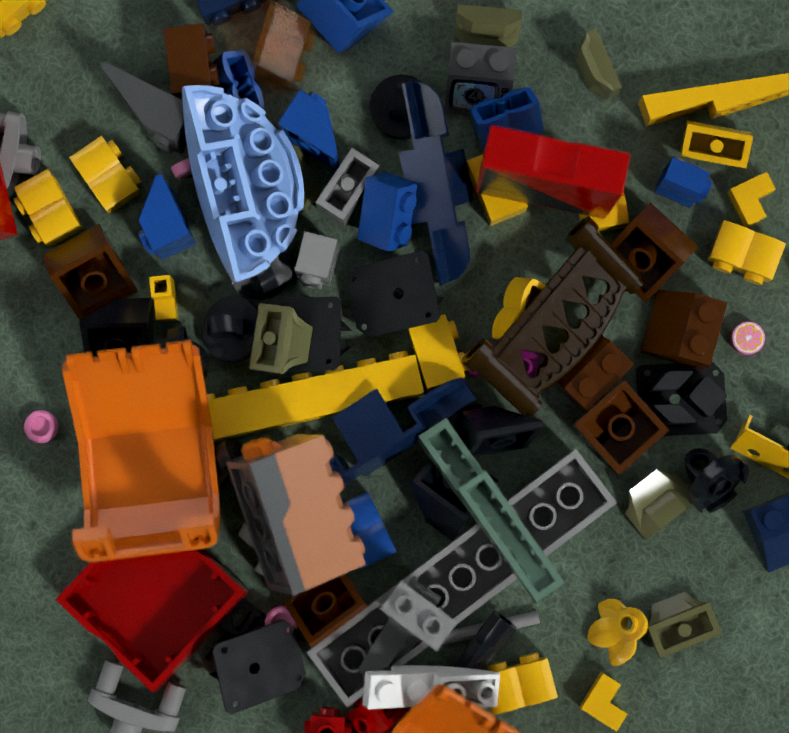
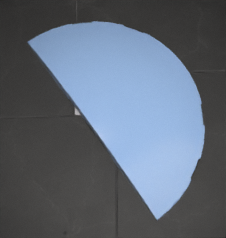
[182,85,304,283]

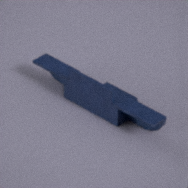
[399,82,473,286]
[329,378,477,486]

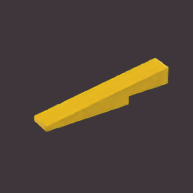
[638,73,789,127]

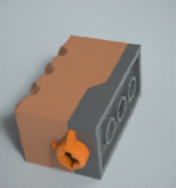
[226,434,366,596]

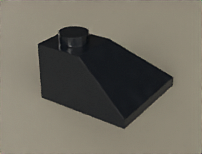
[79,298,154,357]
[455,404,544,457]
[410,460,499,541]

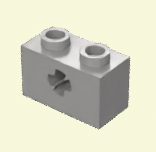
[316,148,380,227]
[295,232,339,290]
[380,580,457,651]

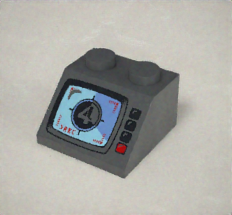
[445,42,517,115]

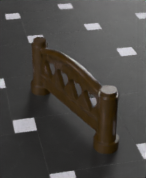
[461,216,644,417]

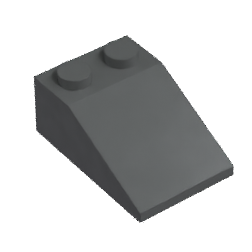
[101,61,187,154]

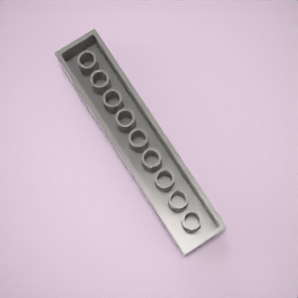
[306,449,617,707]

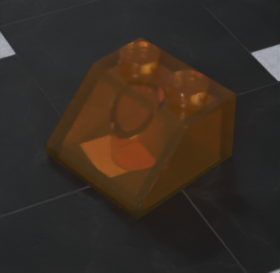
[252,1,316,90]

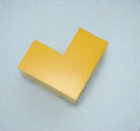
[727,172,776,228]
[149,275,179,322]
[579,672,627,732]

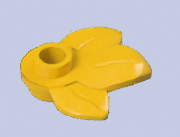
[587,598,648,666]

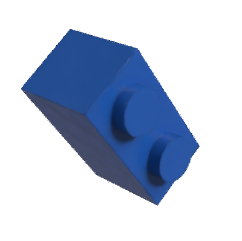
[357,172,418,252]

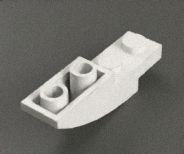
[362,665,500,709]

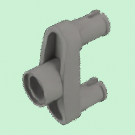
[0,111,41,200]
[87,659,187,733]

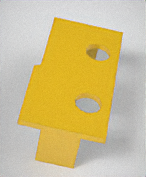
[730,415,789,479]

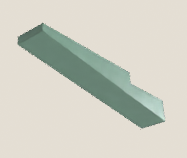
[417,418,564,603]

